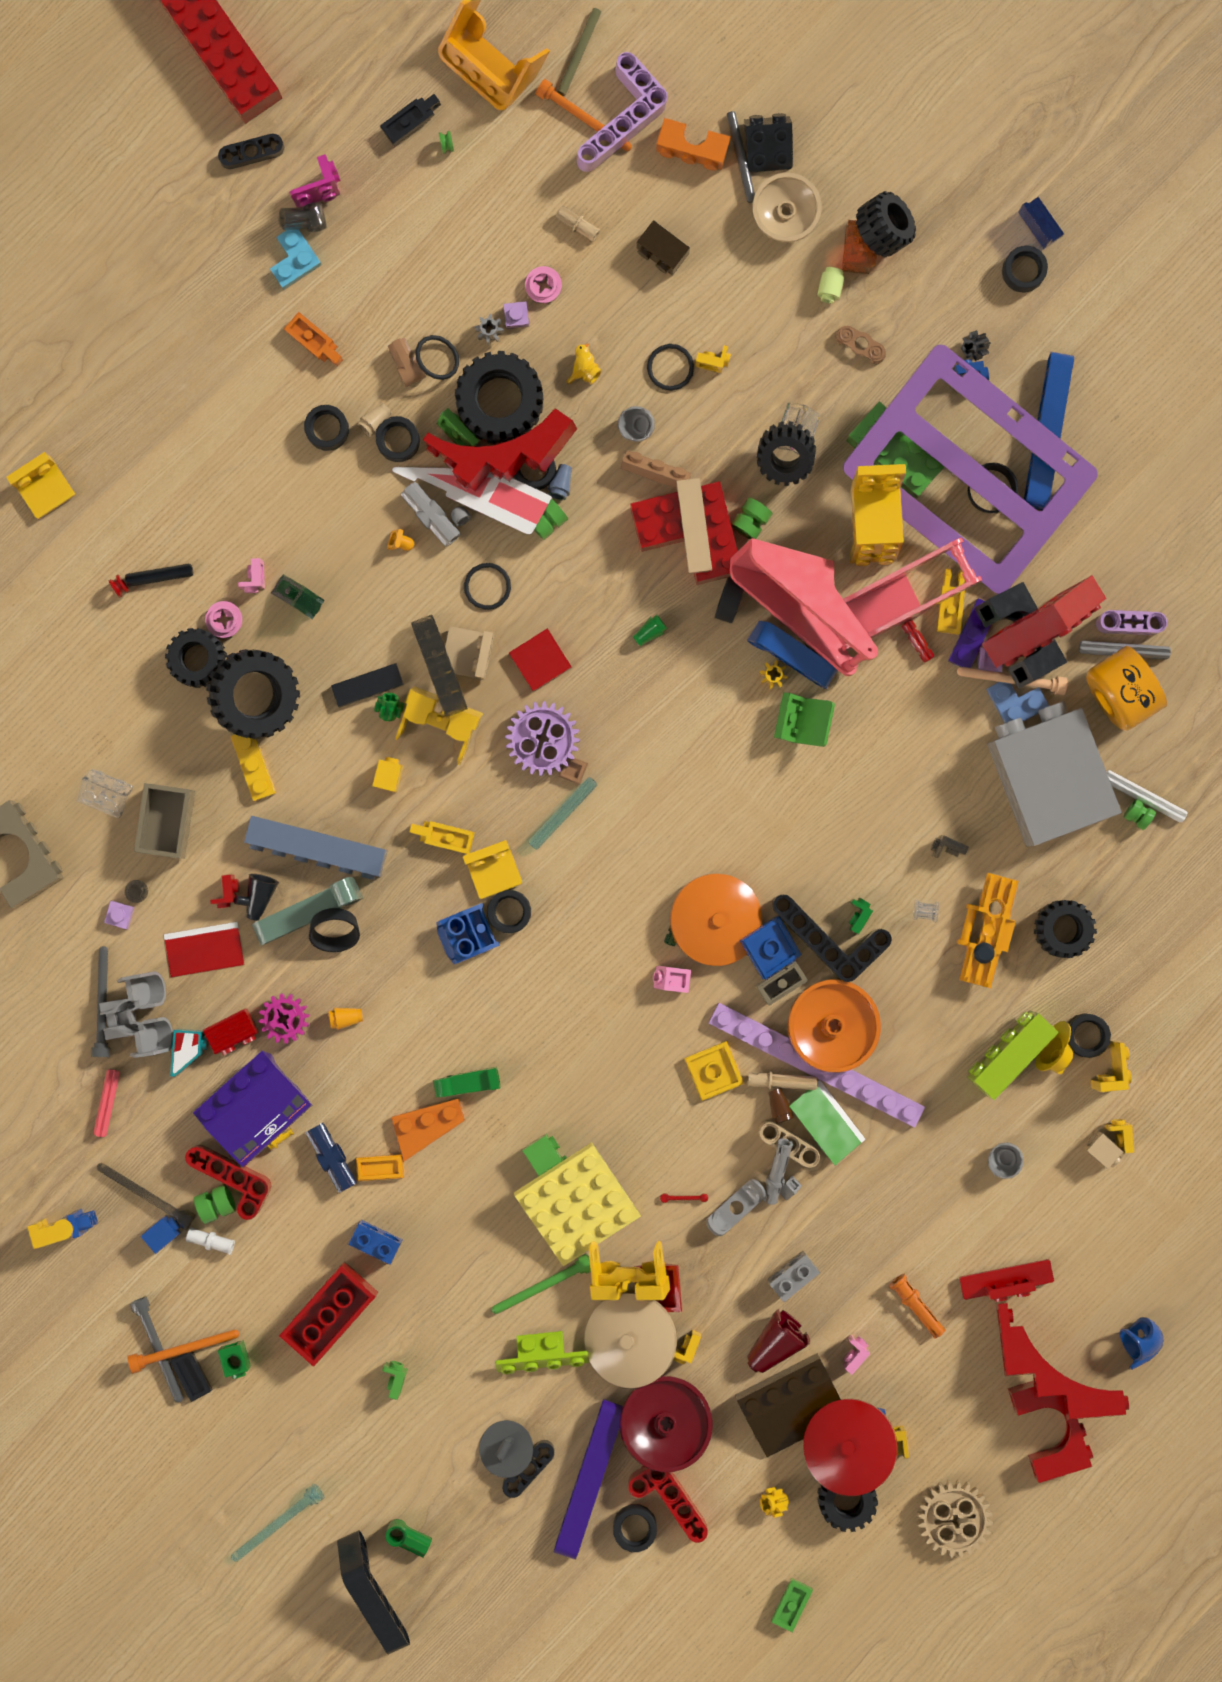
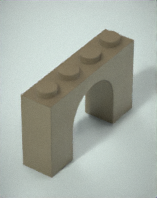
[0,800,64,908]

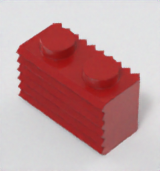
[203,1008,259,1056]

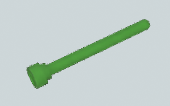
[492,1253,591,1314]

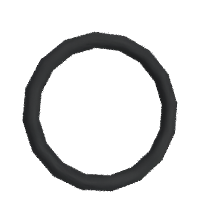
[415,335,459,380]
[647,343,694,391]
[464,563,511,610]

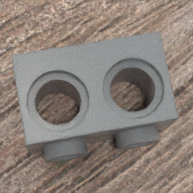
[768,1251,820,1302]

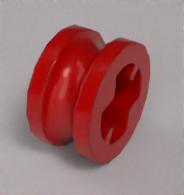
[108,574,130,598]

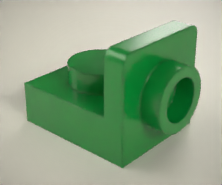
[849,897,873,935]

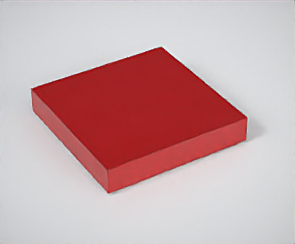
[509,628,572,692]

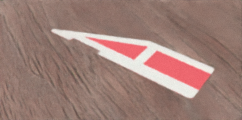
[392,467,552,534]

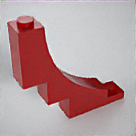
[996,1303,1129,1420]

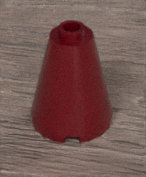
[747,1309,811,1373]

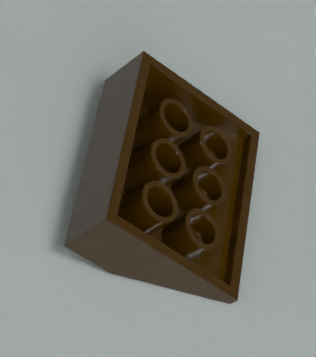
[736,1353,841,1458]

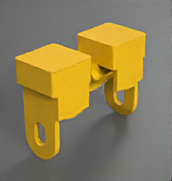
[395,686,483,765]
[589,1241,670,1300]

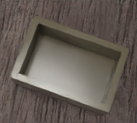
[134,783,195,859]

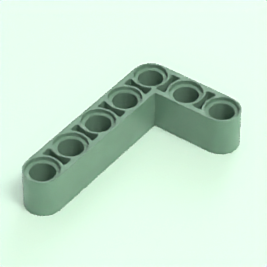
[252,877,363,946]

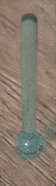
[231,1484,325,1562]

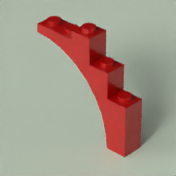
[423,408,577,491]

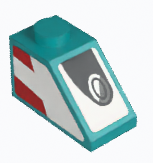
[170,1029,208,1077]

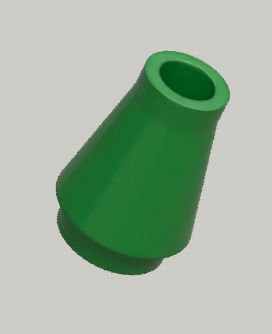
[633,614,668,647]

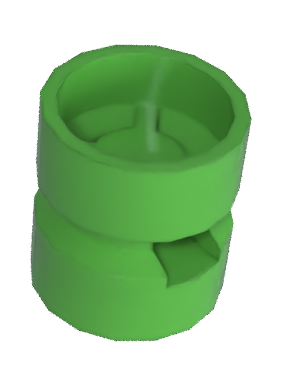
[731,497,773,539]
[534,499,568,540]
[194,1184,236,1224]

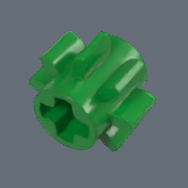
[374,693,404,722]

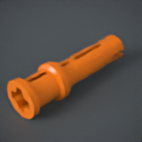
[889,1274,946,1339]

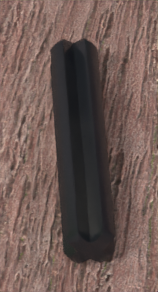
[125,563,194,587]

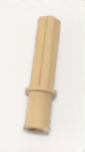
[748,1071,818,1090]

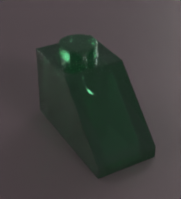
[271,574,325,619]

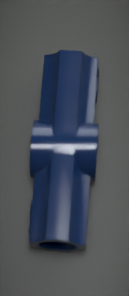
[305,1122,357,1193]

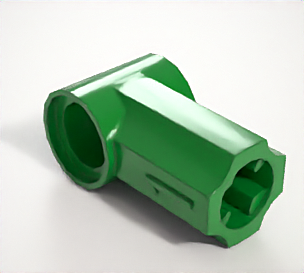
[386,1519,432,1558]

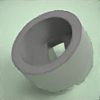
[451,506,471,527]

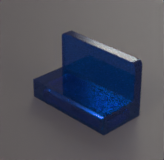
[1018,197,1064,249]

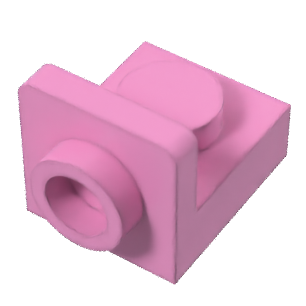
[238,558,265,593]
[653,966,691,993]
[843,1335,870,1375]

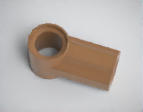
[388,337,426,387]

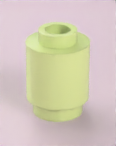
[817,267,844,304]

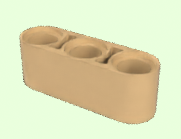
[758,1120,820,1168]

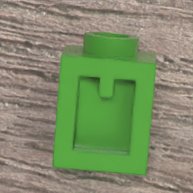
[382,1361,408,1400]

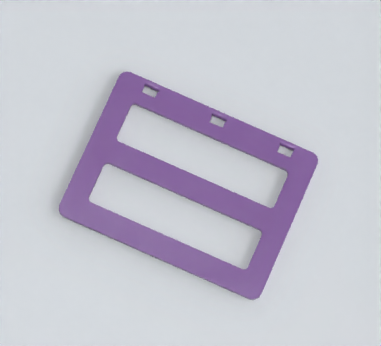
[843,345,1098,594]

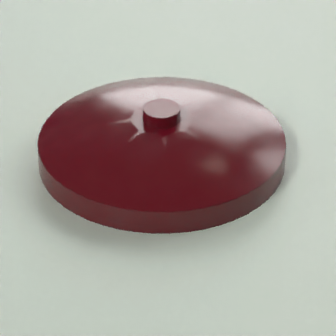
[620,1376,713,1472]

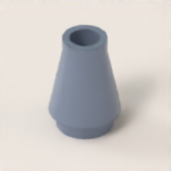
[548,464,572,500]

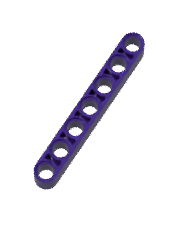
[554,1399,623,1560]

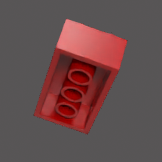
[279,1261,378,1367]

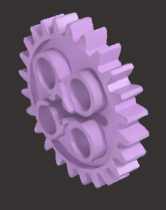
[505,701,580,776]

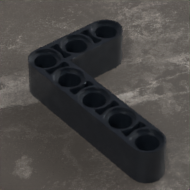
[772,894,892,982]
[337,1530,410,1655]

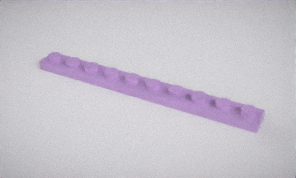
[709,1003,925,1128]

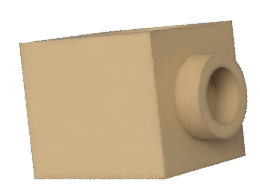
[1083,1131,1123,1169]

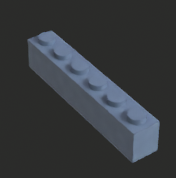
[244,816,388,880]

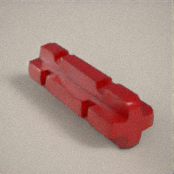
[901,620,934,663]

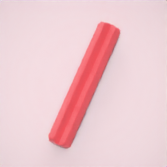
[93,1069,120,1137]

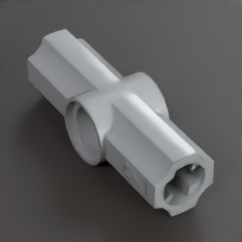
[401,482,461,547]

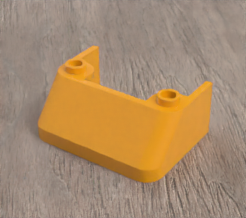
[438,0,550,110]

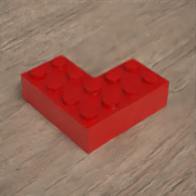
[630,481,738,585]
[982,575,1107,668]

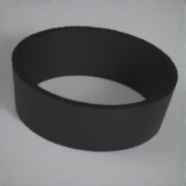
[967,463,1018,513]
[309,908,360,952]

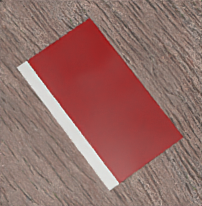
[164,922,244,977]

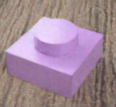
[504,301,529,329]
[978,648,1002,673]
[104,901,135,929]

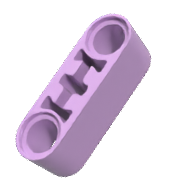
[1096,610,1168,635]

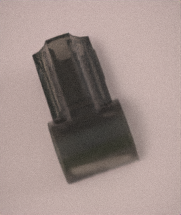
[278,203,327,232]

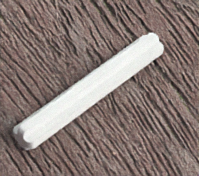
[1106,770,1187,822]

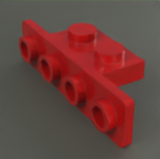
[959,1259,1054,1302]

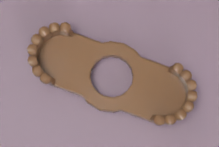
[835,326,886,364]

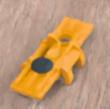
[957,873,1019,988]

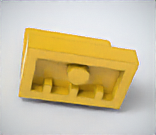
[6,452,76,519]
[462,840,523,899]
[1091,1040,1132,1092]

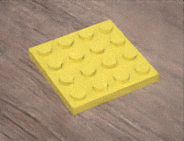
[514,1142,641,1267]

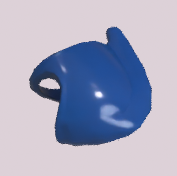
[1119,1317,1164,1370]

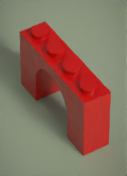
[1008,1372,1093,1483]

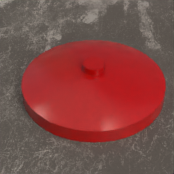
[803,1399,898,1496]

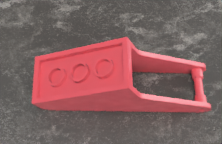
[834,537,982,651]
[730,538,878,676]

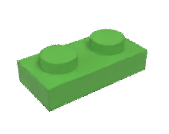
[436,408,479,447]
[771,1578,813,1633]

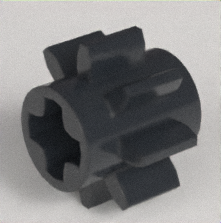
[961,330,991,361]

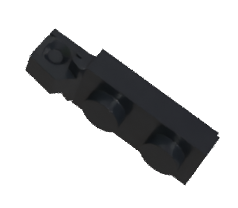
[380,94,441,147]

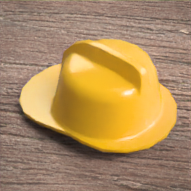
[1035,1021,1073,1074]

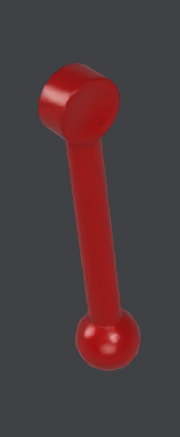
[660,1193,708,1203]

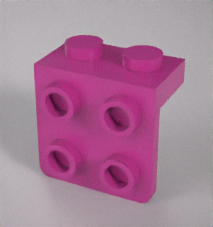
[290,154,341,209]

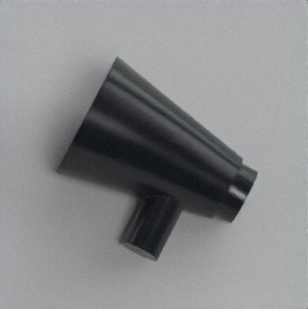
[234,874,279,921]

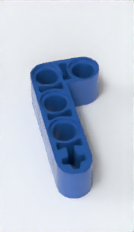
[747,621,838,689]

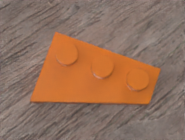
[392,1098,465,1161]

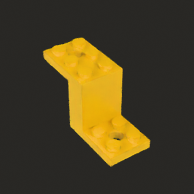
[849,464,906,566]

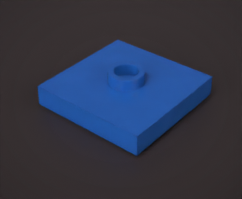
[740,916,802,980]

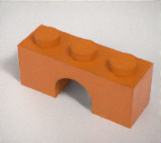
[656,118,731,171]

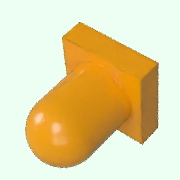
[387,529,414,551]

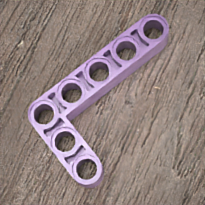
[577,52,668,172]

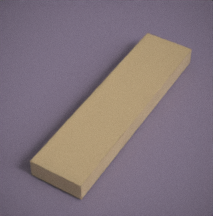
[677,478,712,574]

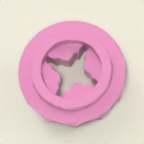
[525,266,562,304]
[205,601,243,638]

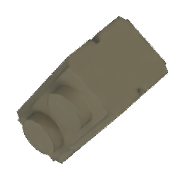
[755,961,808,1006]

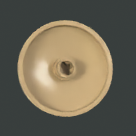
[585,1293,677,1388]

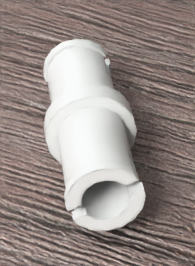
[186,1227,235,1255]

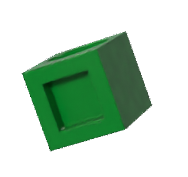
[218,1340,251,1379]

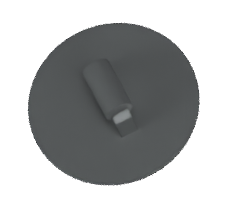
[479,1420,533,1478]

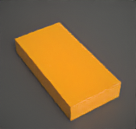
[356,1154,404,1181]

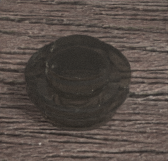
[125,880,148,903]

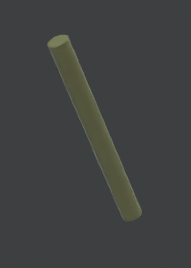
[557,8,601,96]

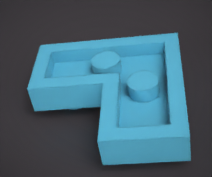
[270,225,322,290]

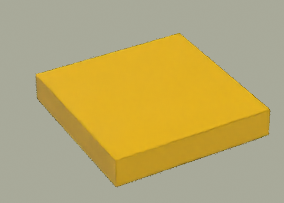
[684,1041,744,1101]

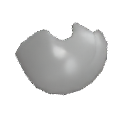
[618,406,655,442]
[988,1142,1024,1179]

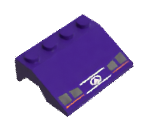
[193,1051,313,1167]

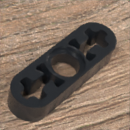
[218,133,285,169]
[502,1440,555,1498]

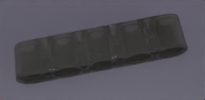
[411,614,468,718]

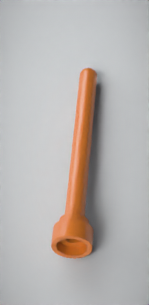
[535,79,632,151]
[127,1329,239,1374]

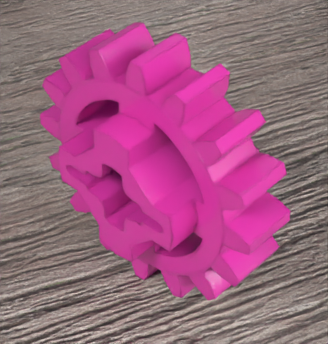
[259,993,310,1044]

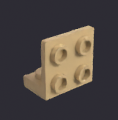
[441,626,495,680]

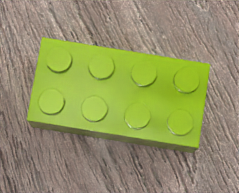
[967,1011,1059,1100]

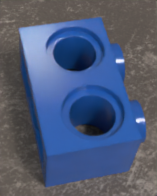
[349,1220,403,1265]

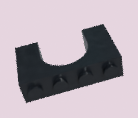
[974,582,1067,689]

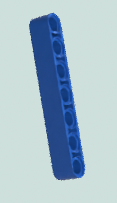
[1024,352,1074,510]

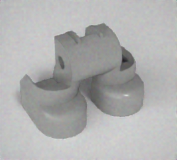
[99,971,173,1058]

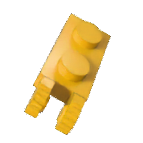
[936,569,965,635]

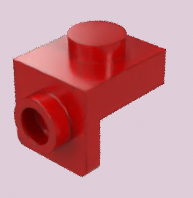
[210,875,240,908]

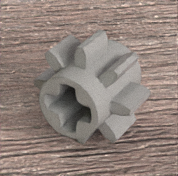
[475,314,504,345]

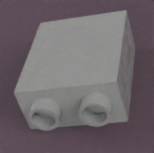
[987,701,1122,847]

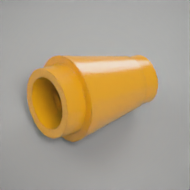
[328,1008,363,1030]

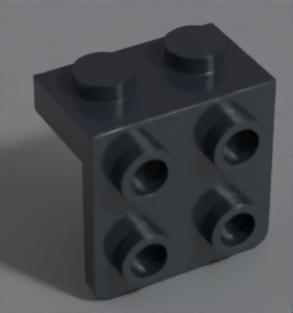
[744,113,793,172]

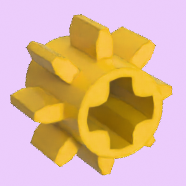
[759,660,788,689]
[760,1487,789,1518]

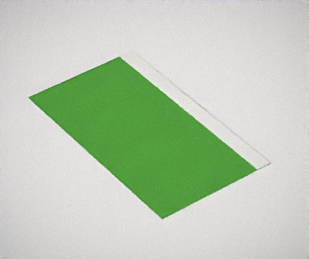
[789,1080,865,1166]

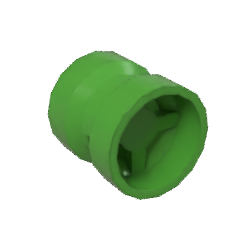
[1123,799,1156,831]

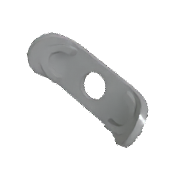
[706,1179,766,1236]

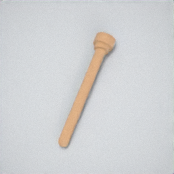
[957,667,1068,696]

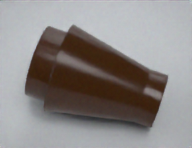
[768,1088,794,1124]

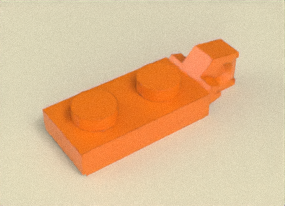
[284,312,343,367]

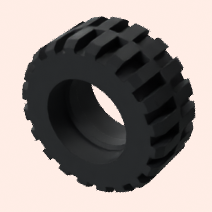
[455,351,544,444]
[206,649,300,739]

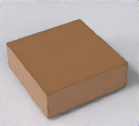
[558,758,588,785]

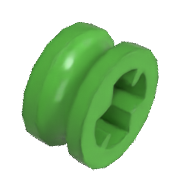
[439,131,454,154]

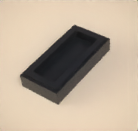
[170,1351,213,1402]

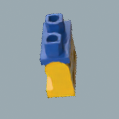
[27,1209,98,1249]

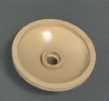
[752,173,822,242]

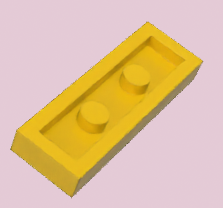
[230,735,276,801]

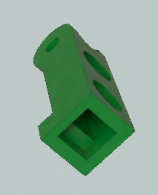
[433,1066,501,1097]

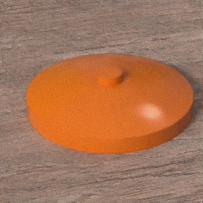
[670,874,762,966]
[788,979,881,1072]

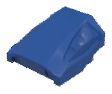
[436,903,500,964]

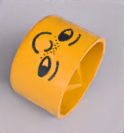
[1086,646,1167,731]

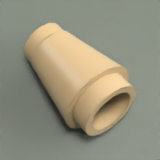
[358,403,392,437]

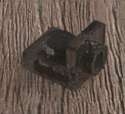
[930,835,969,858]

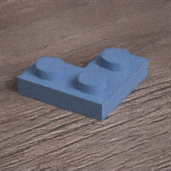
[986,682,1049,723]

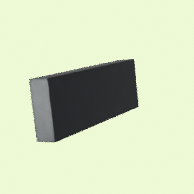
[331,663,404,708]

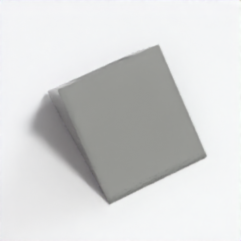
[780,1176,802,1200]

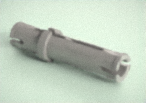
[763,1138,793,1205]

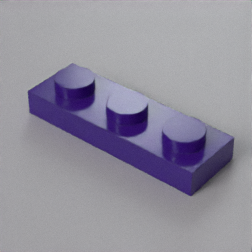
[948,598,991,668]

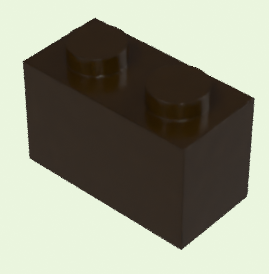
[636,220,690,276]

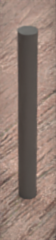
[726,111,755,203]

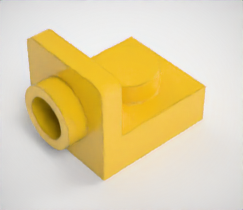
[695,345,731,374]
[1105,1119,1134,1153]
[673,1330,701,1364]

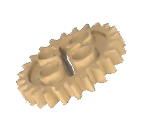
[917,1480,993,1558]

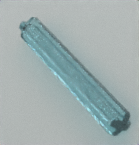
[528,777,597,850]

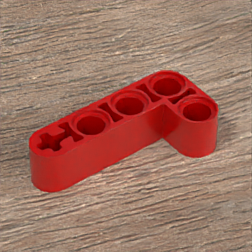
[185,1145,272,1220]
[628,1466,708,1543]

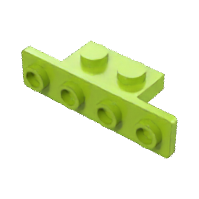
[495,1331,589,1374]

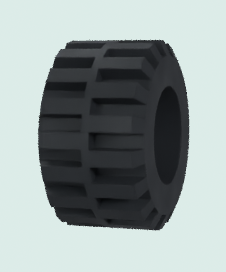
[856,191,916,257]
[756,421,816,486]
[165,628,227,688]
[1034,900,1097,958]
[817,1485,878,1532]

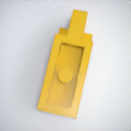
[409,821,475,854]

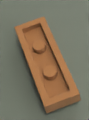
[620,451,692,489]

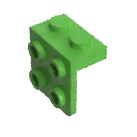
[774,692,835,747]

